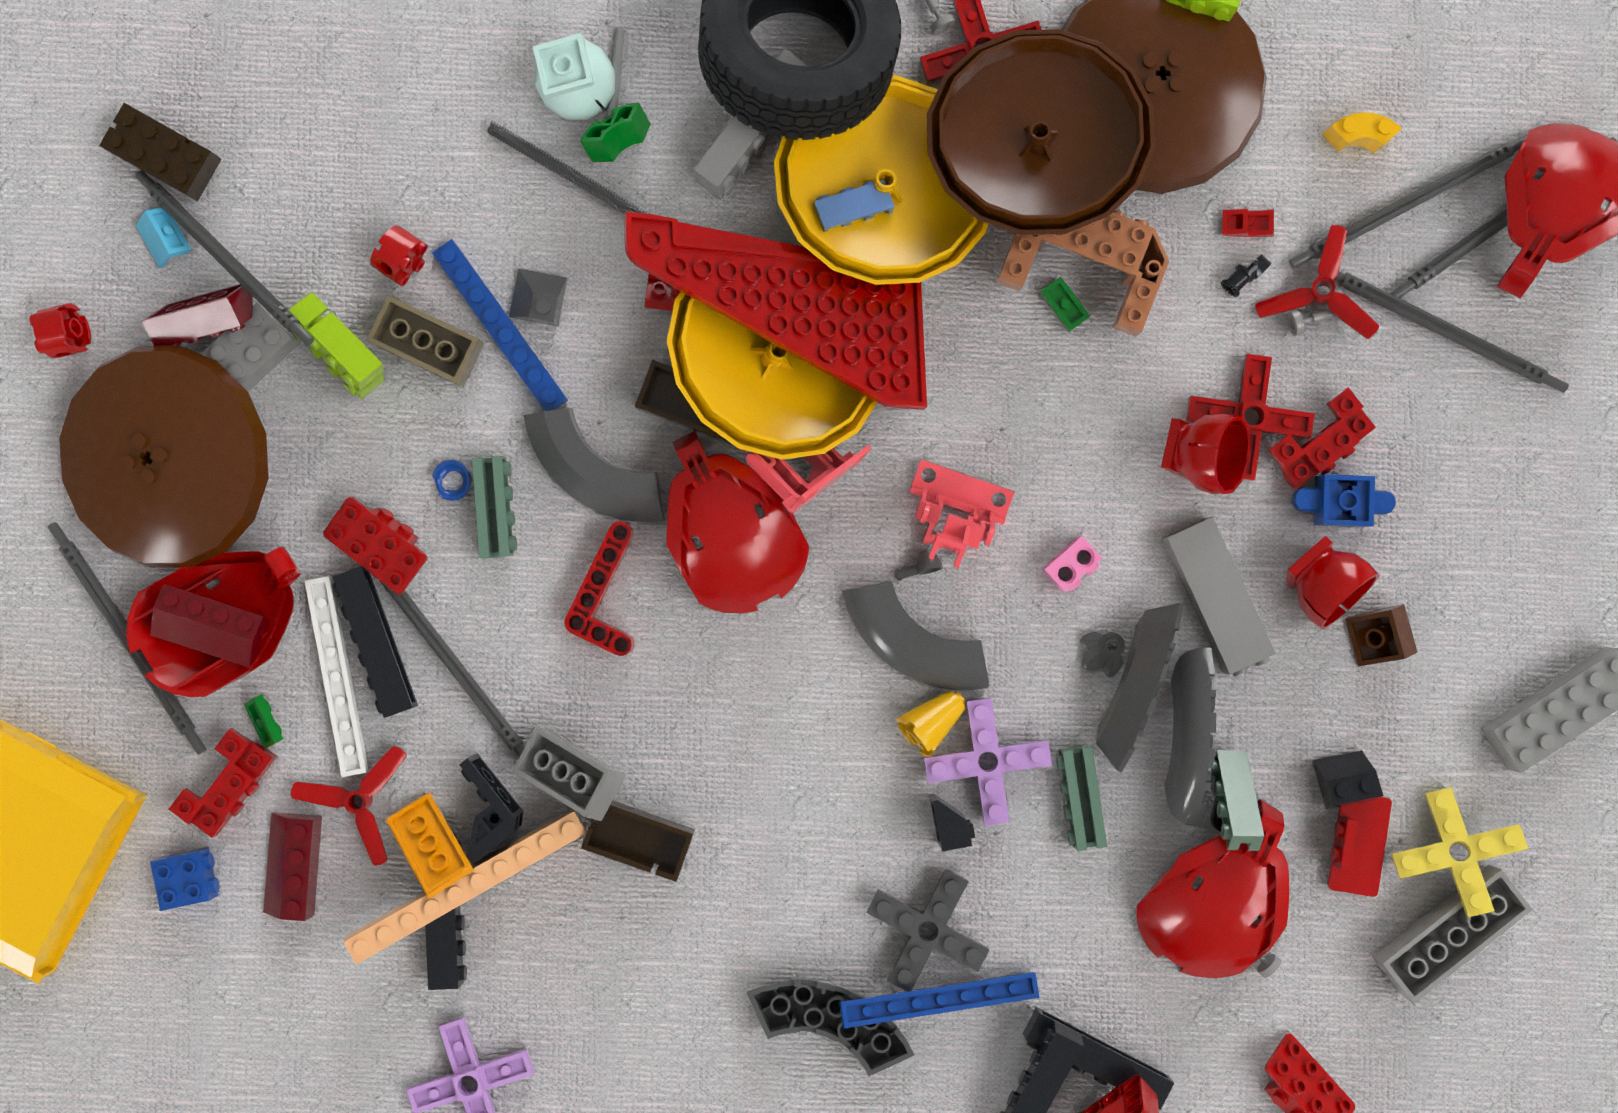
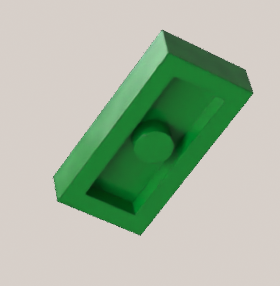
[1040,276,1090,332]
[244,694,283,749]

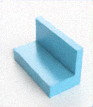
[136,207,191,269]

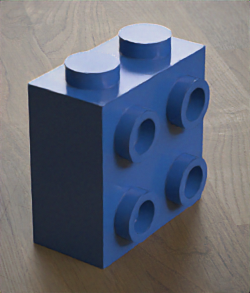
[150,847,220,911]

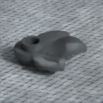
[1080,632,1125,678]

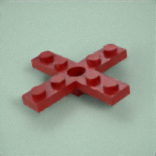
[920,0,1042,83]
[1186,354,1315,481]

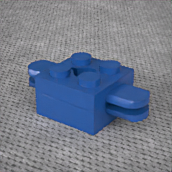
[1291,474,1396,527]

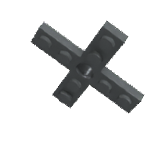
[867,868,990,991]

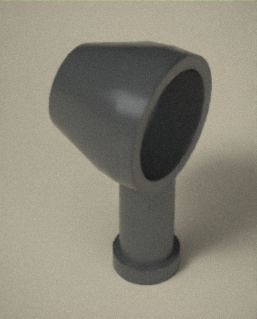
[895,549,943,581]

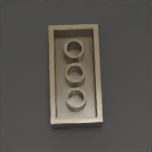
[366,295,485,387]

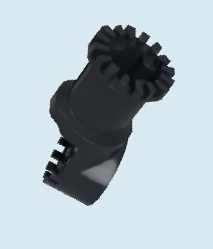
[1220,254,1272,298]

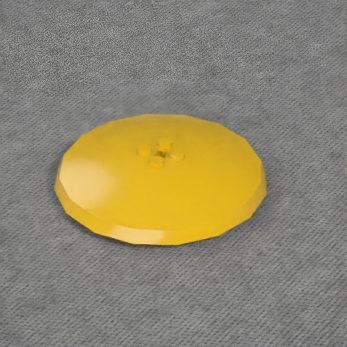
[774,75,988,285]
[667,292,877,460]

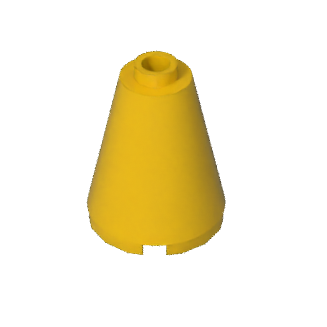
[896,690,965,757]

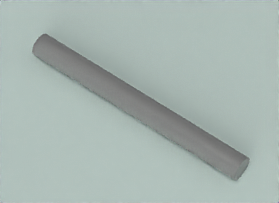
[607,28,625,117]

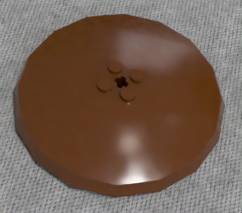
[1061,0,1267,194]
[927,29,1156,235]
[59,345,269,568]

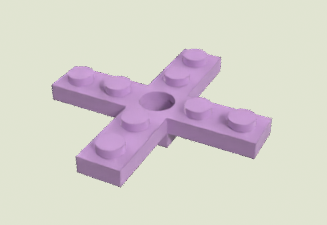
[924,697,1052,826]
[406,1016,535,1113]

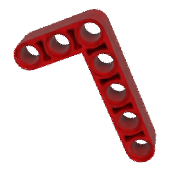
[564,521,635,656]
[1080,1075,1159,1113]

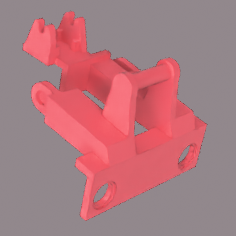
[742,445,872,514]
[910,459,1015,568]

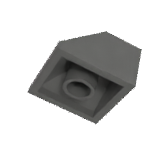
[509,268,568,327]

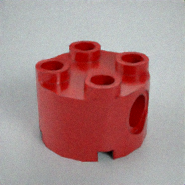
[370,225,428,287]
[29,303,91,359]

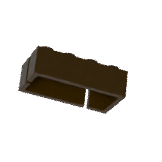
[99,103,222,202]
[635,359,731,444]
[581,800,695,882]

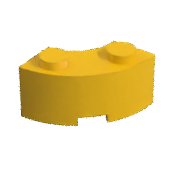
[1322,112,1402,153]

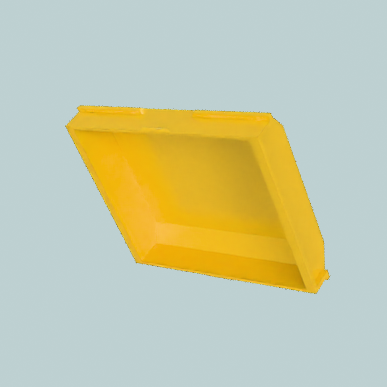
[0,719,147,984]

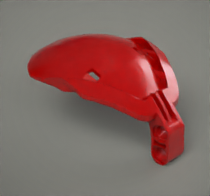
[1497,123,1618,298]
[666,431,809,614]
[126,547,301,697]
[1136,799,1289,978]

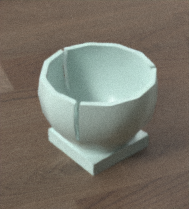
[533,33,615,120]

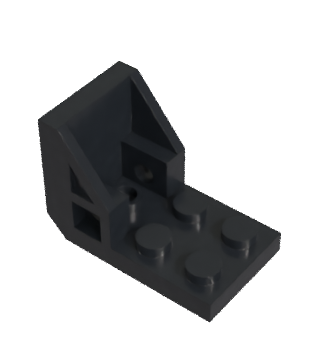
[459,753,524,864]

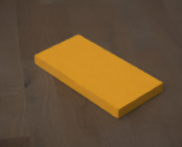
[385,792,474,899]

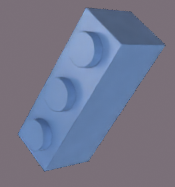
[813,180,895,232]

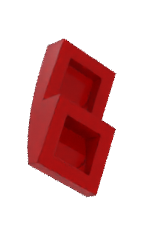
[1222,209,1274,237]

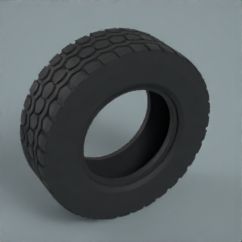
[698,0,901,140]

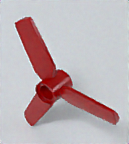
[1255,225,1379,339]
[291,746,407,866]

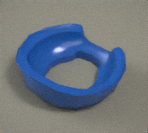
[433,460,472,501]

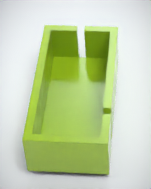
[289,292,384,400]

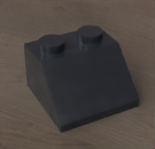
[1312,751,1384,810]
[929,794,975,852]

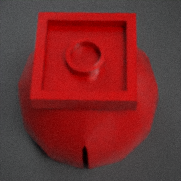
[1161,414,1250,494]
[1286,536,1379,629]

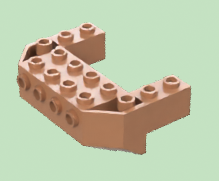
[996,210,1169,337]

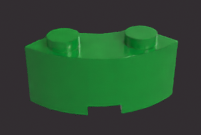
[580,103,651,162]

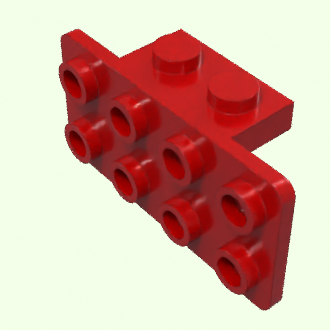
[323,497,428,594]
[1327,797,1392,897]
[1264,1034,1355,1113]

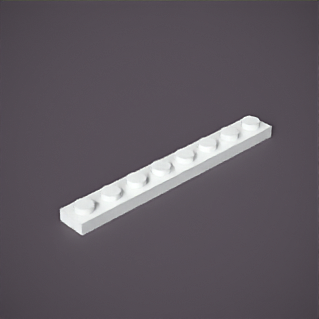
[305,576,369,777]

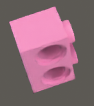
[1041,536,1102,592]

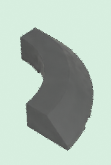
[523,408,665,522]
[1096,603,1184,772]

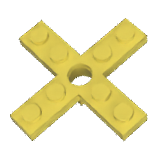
[1391,787,1529,918]

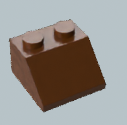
[1345,604,1418,667]

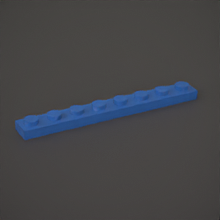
[432,239,568,411]
[839,972,1040,1028]

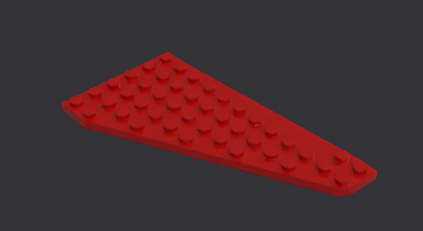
[624,212,927,410]

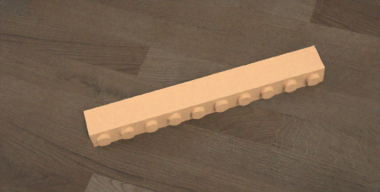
[343,808,586,965]

